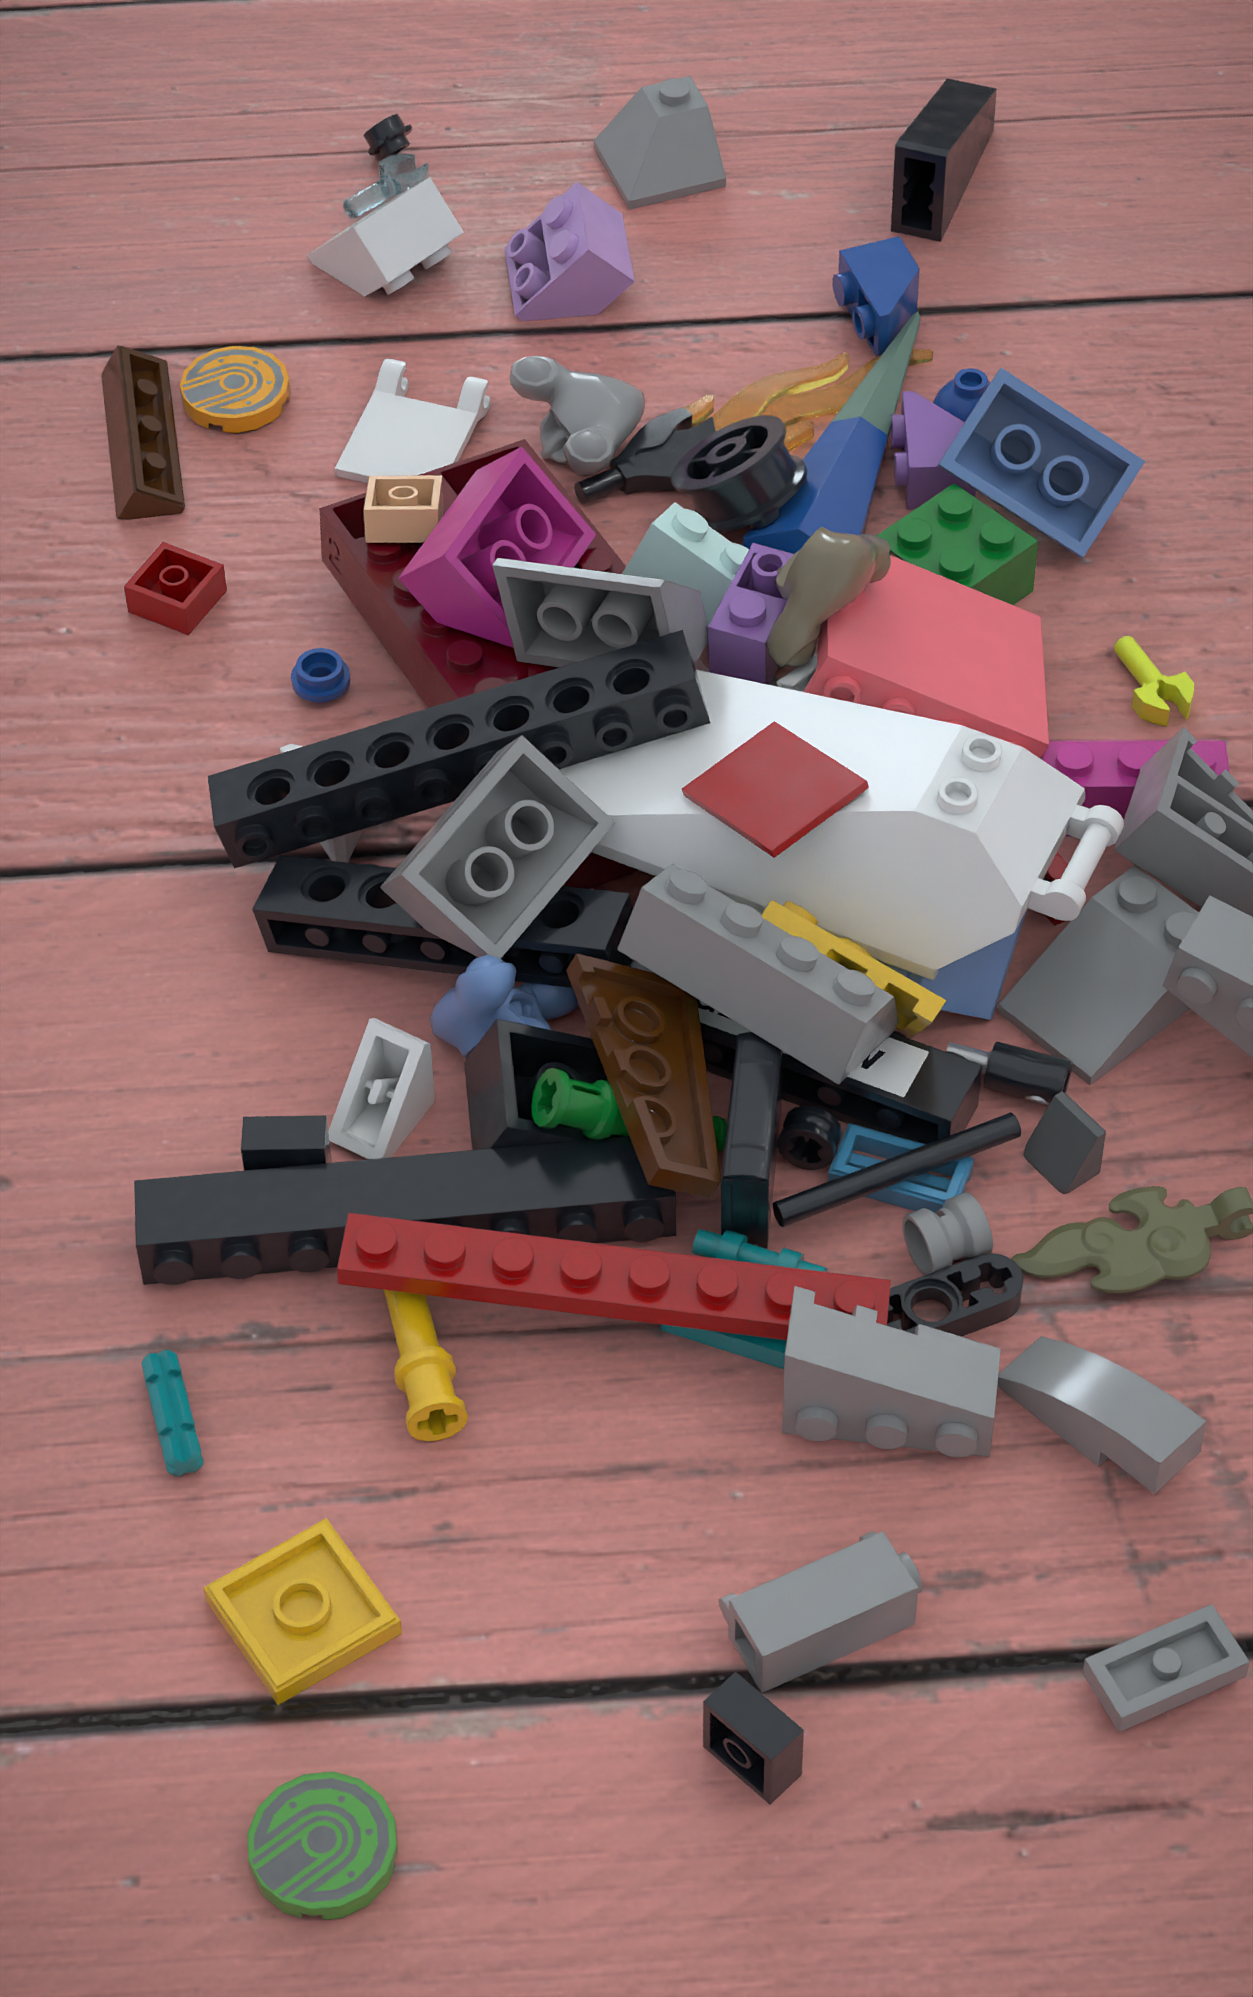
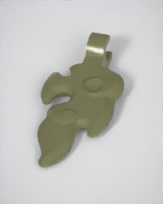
[1012,1186,1253,1293]

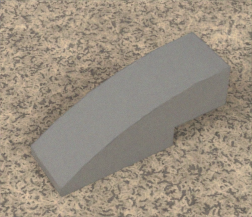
[997,1336,1207,1494]

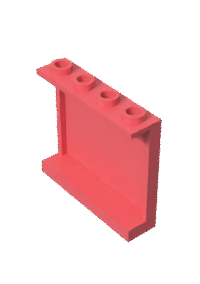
[803,555,1049,758]

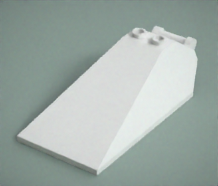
[559,670,1124,981]

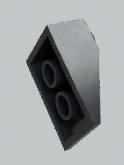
[464,1019,623,1150]

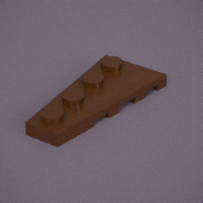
[566,953,721,1198]

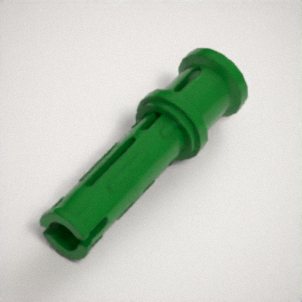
[531,1068,727,1154]

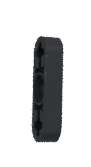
[887,1253,1023,1337]

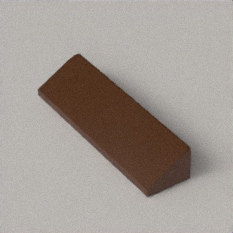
[102,345,185,520]

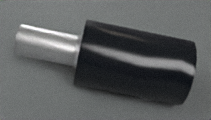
[946,1041,1073,1105]

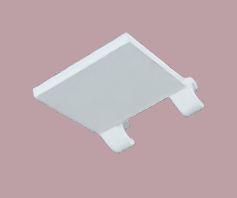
[335,359,490,483]

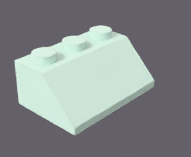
[622,503,749,626]

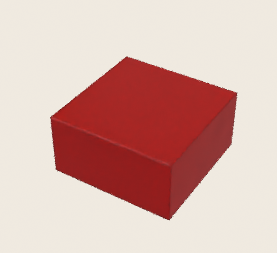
[124,542,227,636]

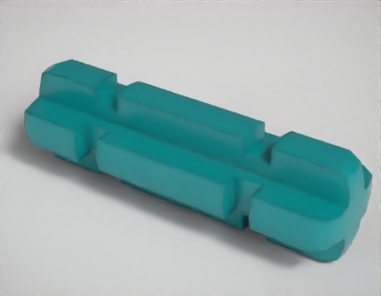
[141,1349,203,1477]

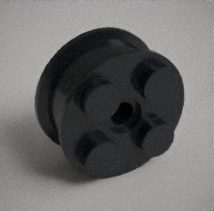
[671,415,808,534]

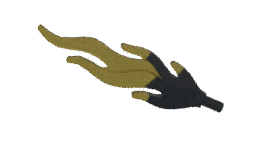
[574,349,933,504]

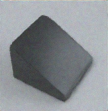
[1023,1091,1106,1194]

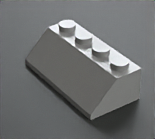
[617,864,899,1085]

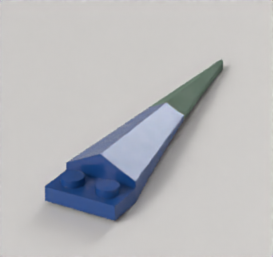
[743,312,920,554]

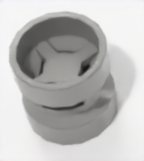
[902,1192,993,1275]

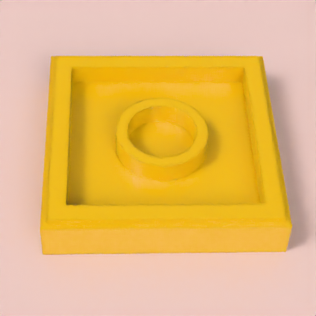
[203,1518,402,1705]

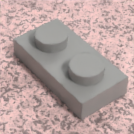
[1083,1604,1250,1732]

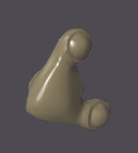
[766,527,891,668]

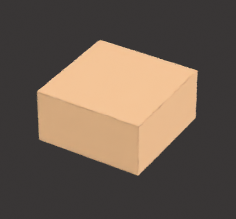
[364,475,443,543]

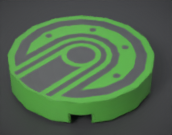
[247,1772,398,1920]

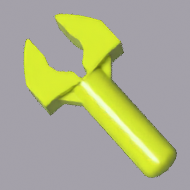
[1114,636,1194,726]

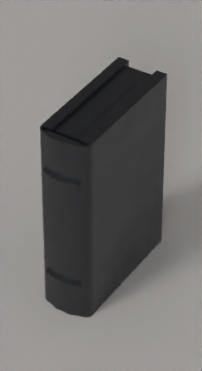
[721,1032,783,1249]

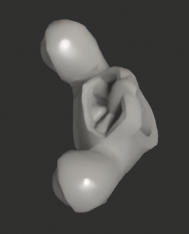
[510,356,645,477]

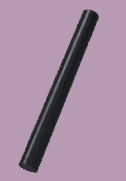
[772,1112,1021,1228]

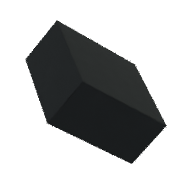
[241,1115,332,1171]
[703,1672,804,1805]

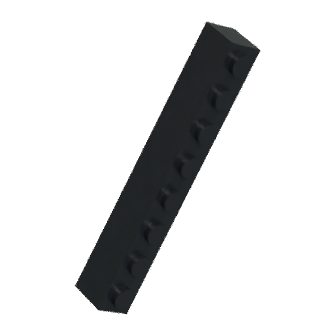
[134,1136,676,1285]

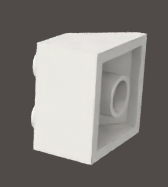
[307,177,464,297]

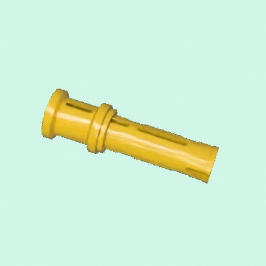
[383,1290,468,1442]

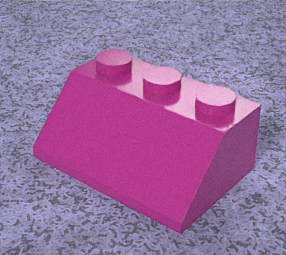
[398,447,597,648]
[1040,739,1230,837]

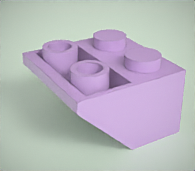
[504,182,635,321]

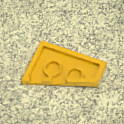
[761,900,946,1038]

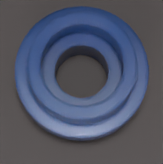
[291,648,350,703]

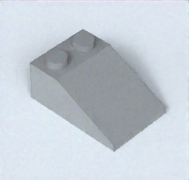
[998,865,1199,1085]

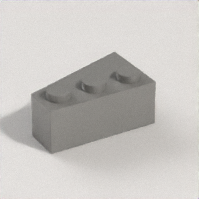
[1114,727,1253,917]

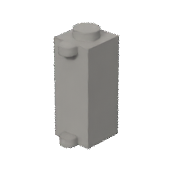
[719,1531,922,1693]

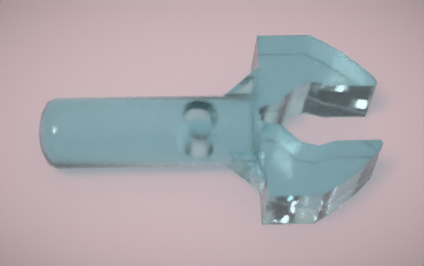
[343,154,429,218]

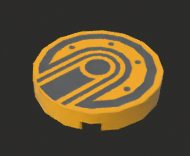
[180,346,291,433]

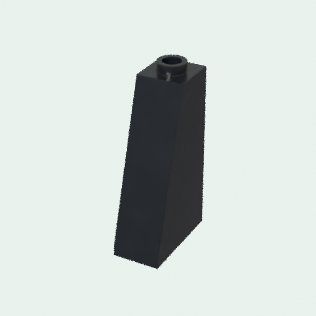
[891,78,997,242]

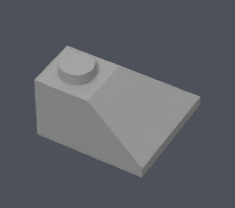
[594,76,726,210]

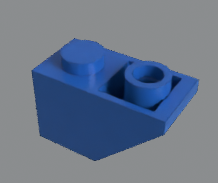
[832,236,920,359]

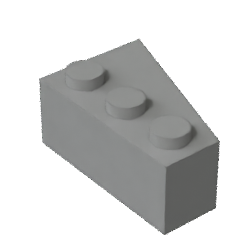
[1162,895,1253,1058]
[782,1286,1001,1457]

